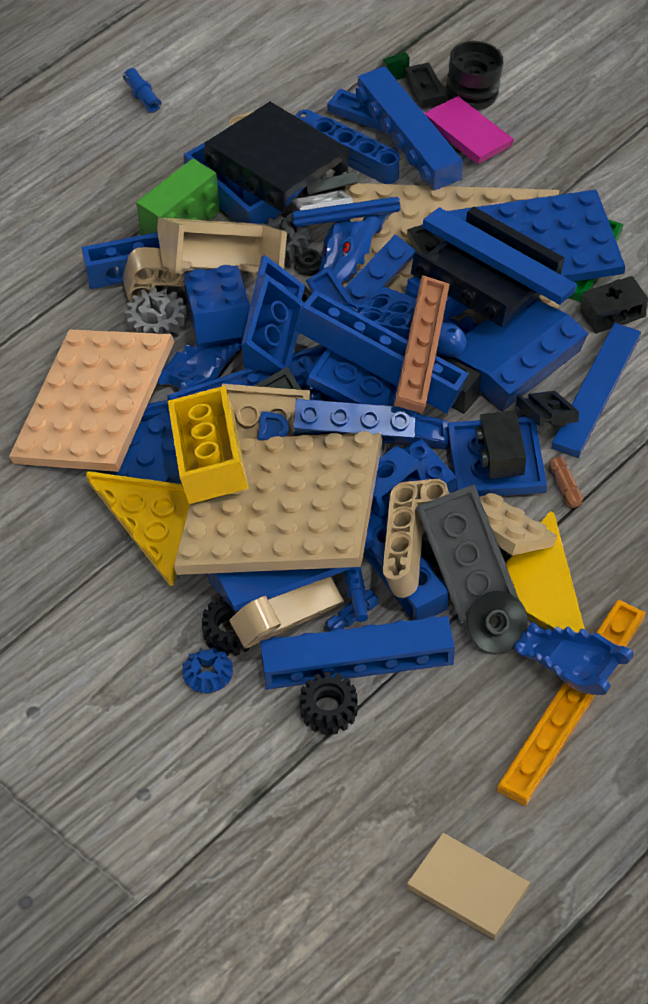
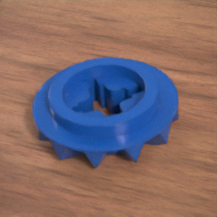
[182,646,233,693]

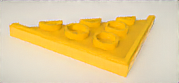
[86,471,190,586]
[506,511,585,633]

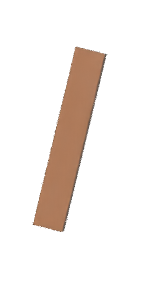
[394,275,450,414]

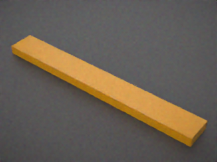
[497,599,646,807]

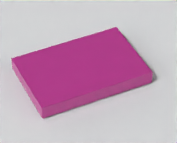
[424,96,514,164]

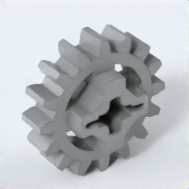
[125,288,186,334]

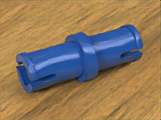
[123,68,162,113]

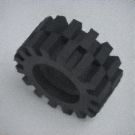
[202,597,249,656]
[299,672,358,735]

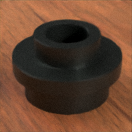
[296,249,322,274]

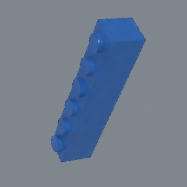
[356,66,463,191]
[294,290,469,414]
[260,616,455,690]

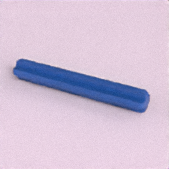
[292,197,401,227]

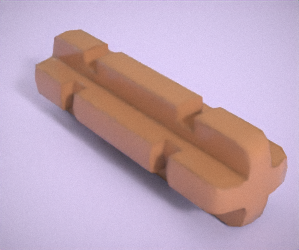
[549,456,583,509]

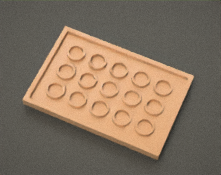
[9,329,174,472]

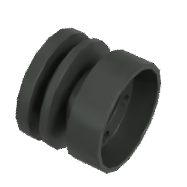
[446,40,504,110]

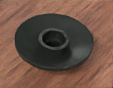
[467,590,528,654]

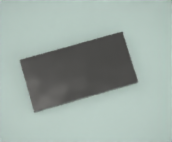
[416,484,519,623]

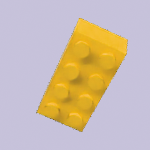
[168,386,249,504]

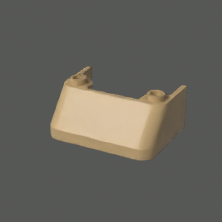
[157,218,287,278]

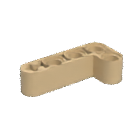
[123,247,215,303]
[383,479,450,598]
[229,576,344,649]

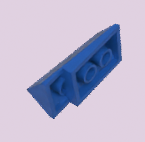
[242,255,305,373]

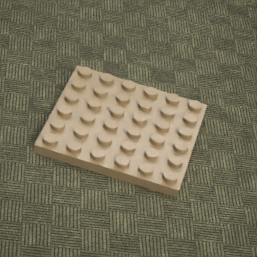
[174,431,383,575]

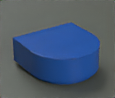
[257,411,290,441]

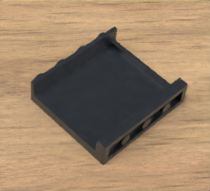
[204,101,350,213]
[410,206,565,327]

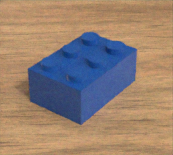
[183,265,250,344]

